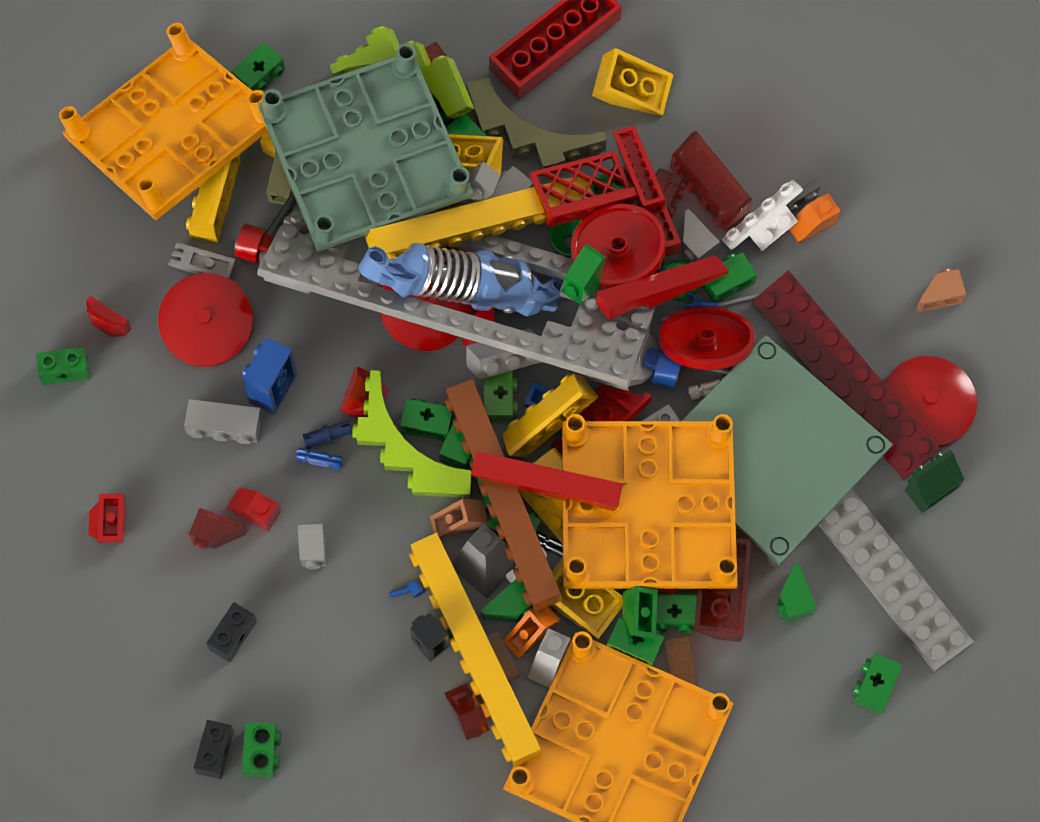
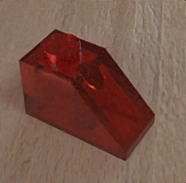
[189,508,247,549]
[444,683,490,740]

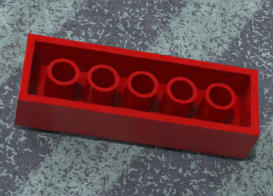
[489,0,622,100]

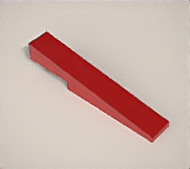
[613,125,681,257]
[596,255,729,320]
[470,451,623,511]

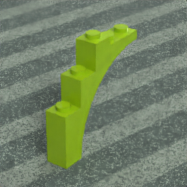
[330,26,474,119]
[353,370,472,498]

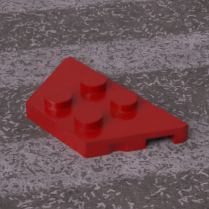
[578,384,652,421]

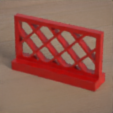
[529,151,638,228]

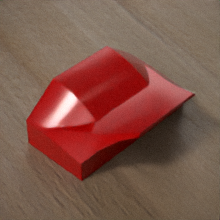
[86,296,131,337]
[339,366,389,419]
[88,494,126,543]

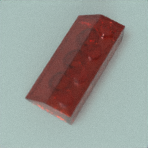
[670,130,752,233]
[694,538,752,642]

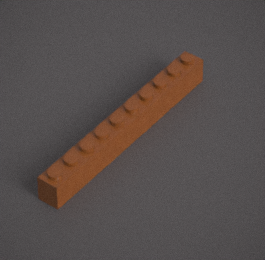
[444,379,562,611]

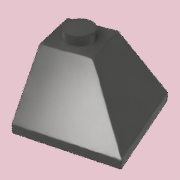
[452,523,516,598]

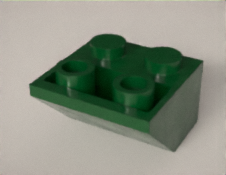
[905,450,964,513]

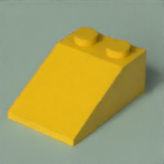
[592,48,674,116]
[550,557,623,639]

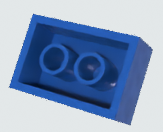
[242,338,297,415]

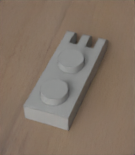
[168,243,236,279]

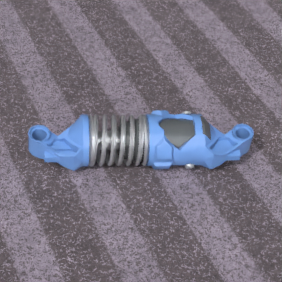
[358,243,564,317]

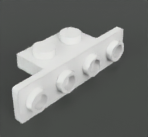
[722,180,803,251]

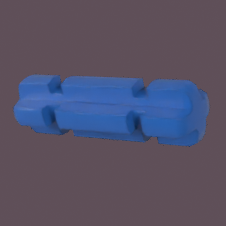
[296,448,343,470]

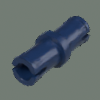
[302,419,353,449]

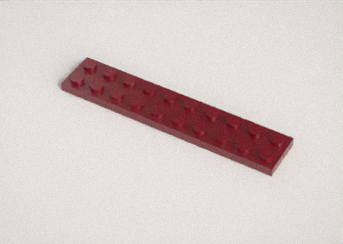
[753,270,941,481]

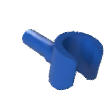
[684,293,719,308]
[389,580,425,598]

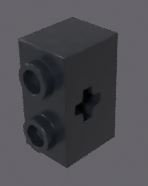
[206,602,257,662]
[410,613,449,662]
[194,720,234,779]

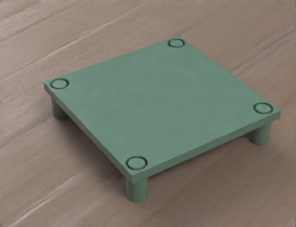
[258,43,474,252]
[682,335,893,566]

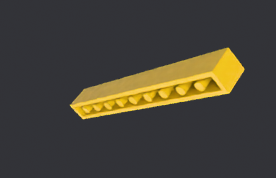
[366,176,593,260]
[409,533,542,767]

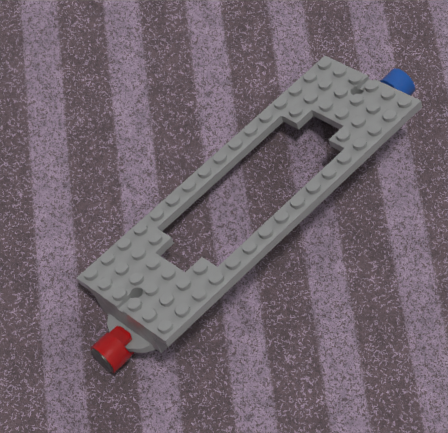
[234,202,683,391]

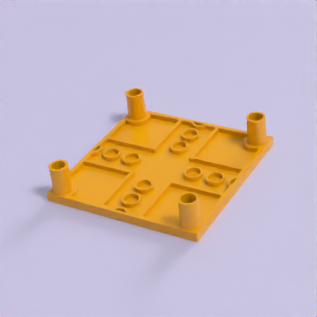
[59,23,268,220]
[562,414,737,589]
[503,631,734,822]

